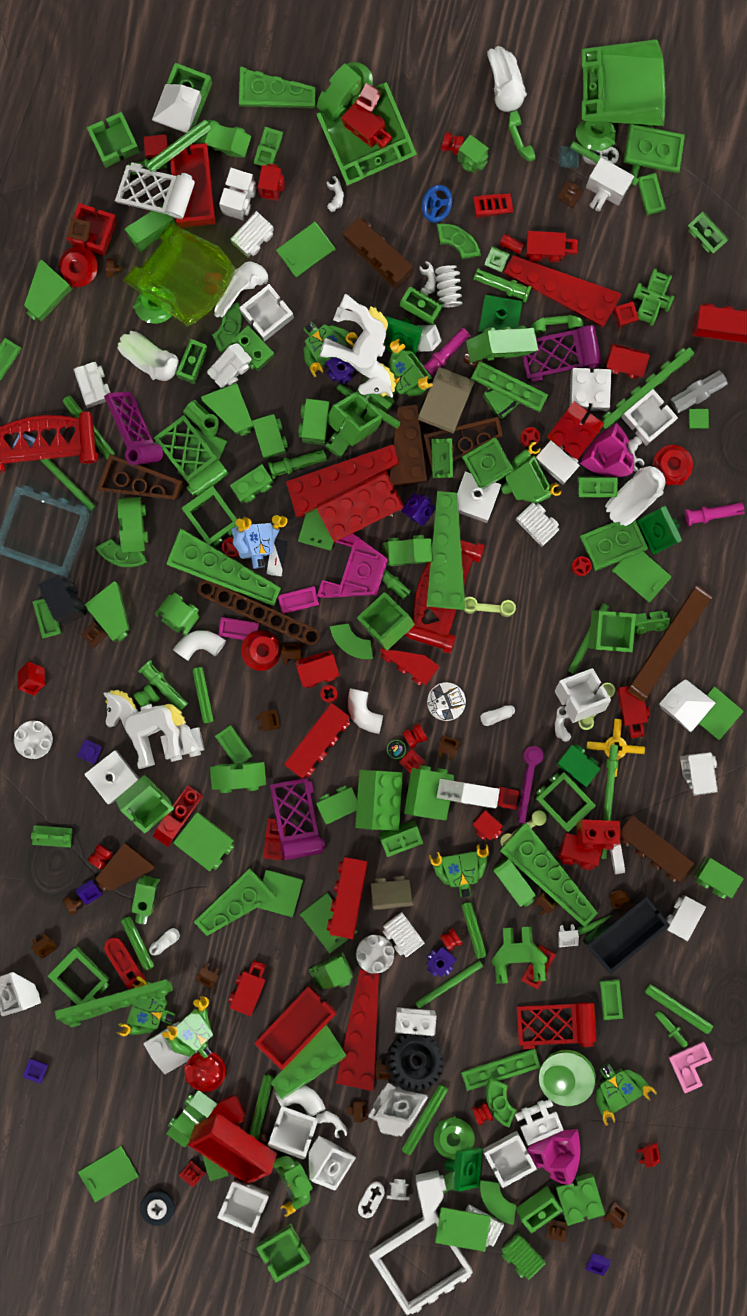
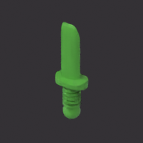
[655,1011,688,1048]

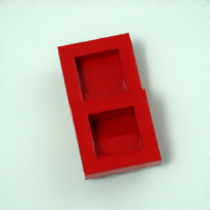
[263,818,287,861]
[521,944,556,989]

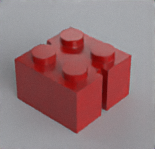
[66,203,117,256]
[547,401,604,460]

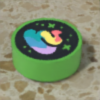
[387,740,406,759]

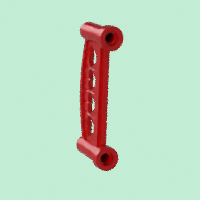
[0,412,99,473]
[404,540,485,654]

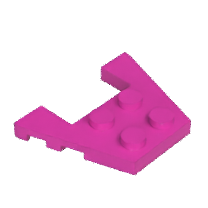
[317,533,388,598]

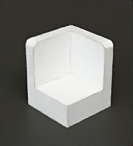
[417,325,442,352]

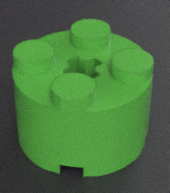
[155,593,199,636]

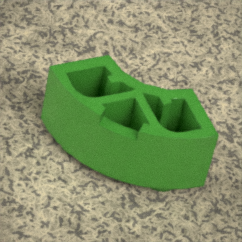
[317,63,361,121]
[194,120,251,158]
[118,497,148,553]
[381,535,432,566]
[210,761,266,793]
[166,1090,217,1148]

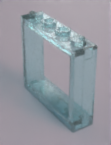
[0,485,91,578]

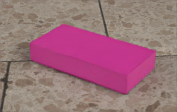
[278,586,319,614]
[218,617,259,640]

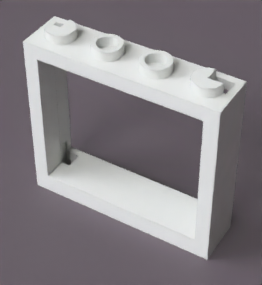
[369,1211,473,1315]

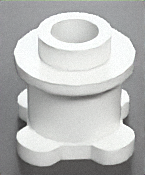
[387,1179,410,1200]

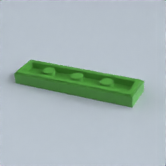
[471,361,548,413]
[461,1049,541,1091]

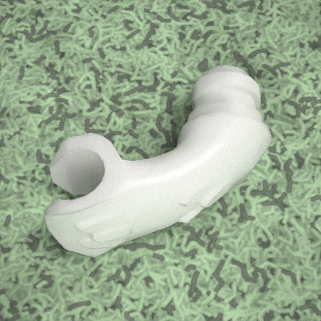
[327,176,344,212]
[419,261,436,297]
[627,436,644,472]
[480,705,515,726]
[555,706,571,742]
[149,928,180,956]
[315,1110,347,1138]

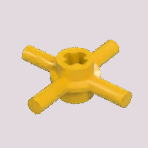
[586,719,645,777]

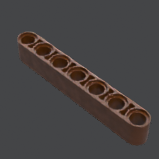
[198,580,320,646]
[627,585,713,702]

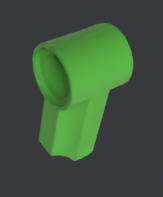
[355,377,395,413]
[183,400,218,437]

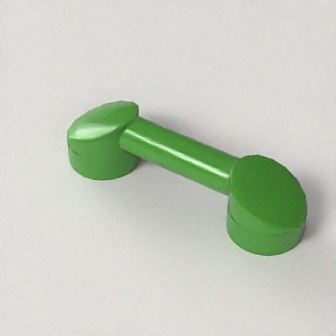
[508,110,535,162]
[530,315,584,333]

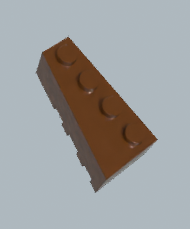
[342,217,413,291]
[390,405,427,487]
[423,417,503,472]
[97,454,185,500]
[620,815,696,885]

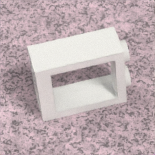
[437,779,500,808]
[395,1007,436,1036]

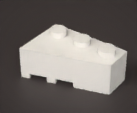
[680,753,717,795]

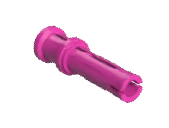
[422,328,471,378]
[685,502,744,526]

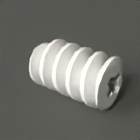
[435,265,462,308]

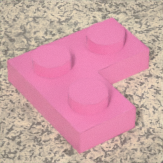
[668,1041,712,1093]

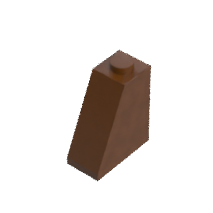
[95,842,156,891]

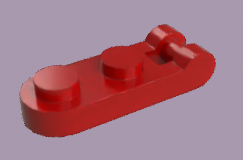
[104,938,146,990]

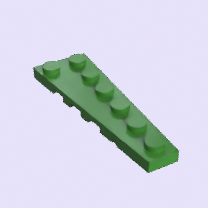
[601,347,694,430]
[427,491,466,610]
[166,528,281,606]
[499,822,598,927]
[55,980,173,1027]

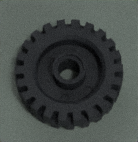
[385,1033,445,1092]

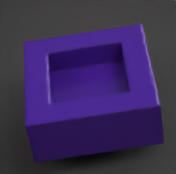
[77,739,103,765]
[75,879,103,905]
[23,1058,49,1084]
[585,1253,611,1276]

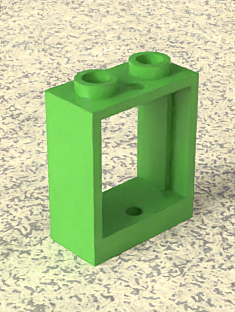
[182,486,238,547]
[535,772,596,832]
[48,947,110,1005]

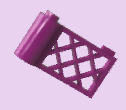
[523,326,602,382]
[104,392,163,465]
[517,746,543,823]
[269,778,325,861]

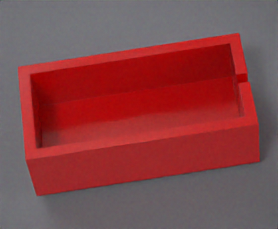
[170,143,216,228]
[692,303,747,343]
[316,470,403,542]
[284,703,351,779]
[327,857,368,940]
[254,985,337,1071]
[188,1113,277,1185]

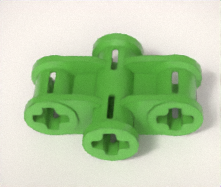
[633,269,674,326]

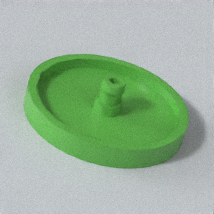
[539,1050,596,1106]

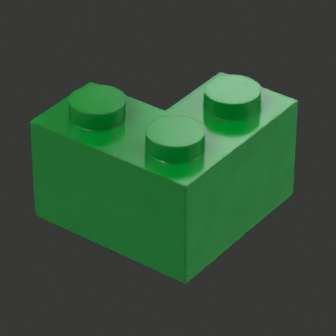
[555,744,600,787]

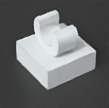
[558,924,579,947]

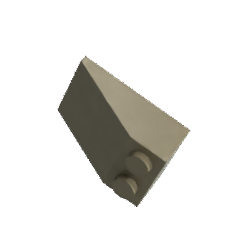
[418,367,474,433]
[371,876,413,910]

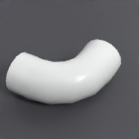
[173,630,226,661]
[348,688,383,734]
[274,1085,326,1117]

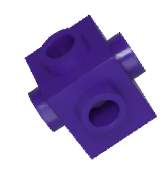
[325,357,354,385]
[401,493,436,527]
[426,946,456,977]

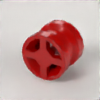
[520,427,540,448]
[571,556,592,577]
[440,928,462,952]
[472,1102,493,1126]

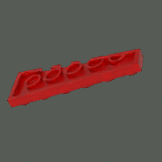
[504,256,622,328]
[286,445,400,518]
[336,969,379,1091]

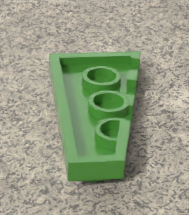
[239,67,316,108]
[194,868,277,936]
[271,1025,347,1100]

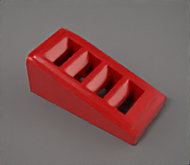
[473,193,513,218]

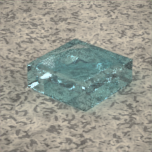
[559,146,579,168]

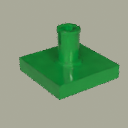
[478,295,523,334]
[383,316,423,355]
[637,506,682,555]
[445,1147,483,1191]

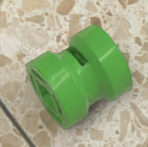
[133,684,160,707]

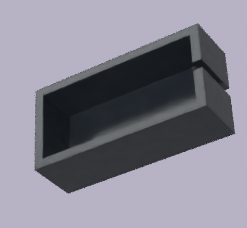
[37,574,87,625]
[582,891,670,975]

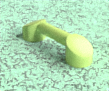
[464,597,516,617]
[578,682,615,730]
[500,810,547,846]

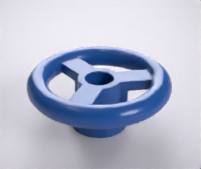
[421,185,452,223]

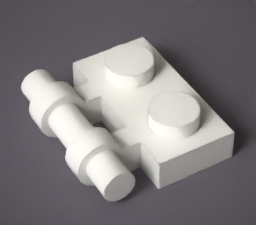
[515,1099,563,1146]

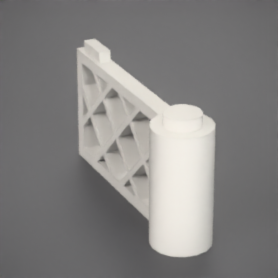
[115,163,195,219]

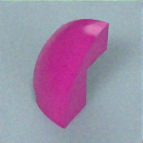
[580,423,634,477]
[527,1130,580,1185]

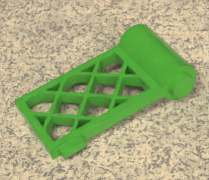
[154,415,229,496]

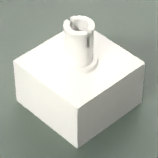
[586,158,634,211]
[457,472,501,523]
[84,750,139,805]

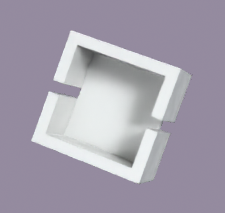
[219,168,257,220]
[239,284,294,342]
[569,368,611,411]
[621,389,678,446]
[555,668,611,723]
[267,1106,318,1160]
[483,1131,537,1188]
[218,1177,270,1233]

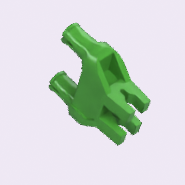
[491,927,548,984]

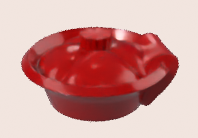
[59,246,98,288]
[653,445,693,485]
[241,630,282,671]
[183,1052,226,1092]

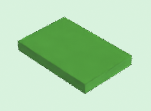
[623,124,685,173]
[580,520,648,571]

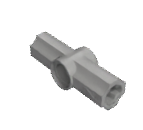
[670,370,728,414]

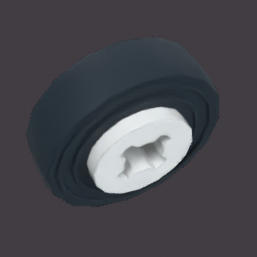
[140,1190,175,1226]

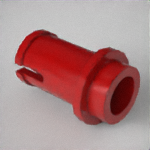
[499,234,525,254]

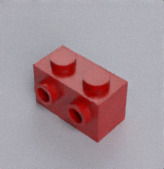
[258,164,285,201]
[605,343,650,379]
[294,650,340,688]
[471,810,503,840]
[577,820,620,850]
[557,833,602,870]

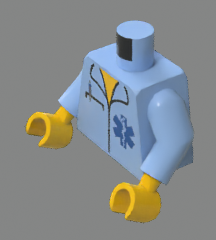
[231,515,287,569]

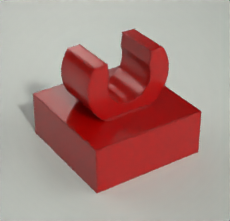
[399,749,426,774]
[637,1143,660,1167]
[179,1159,206,1188]

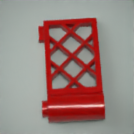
[517,1002,597,1049]

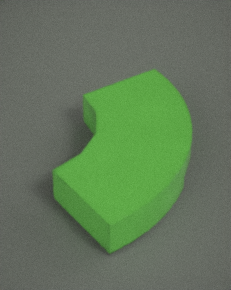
[437,224,481,259]
[212,302,242,353]
[95,538,148,568]
[330,624,373,660]
[485,1077,517,1128]
[480,1179,516,1225]

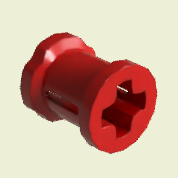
[320,685,338,703]

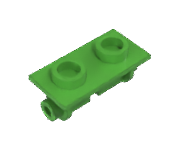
[634,610,670,634]
[31,826,72,848]

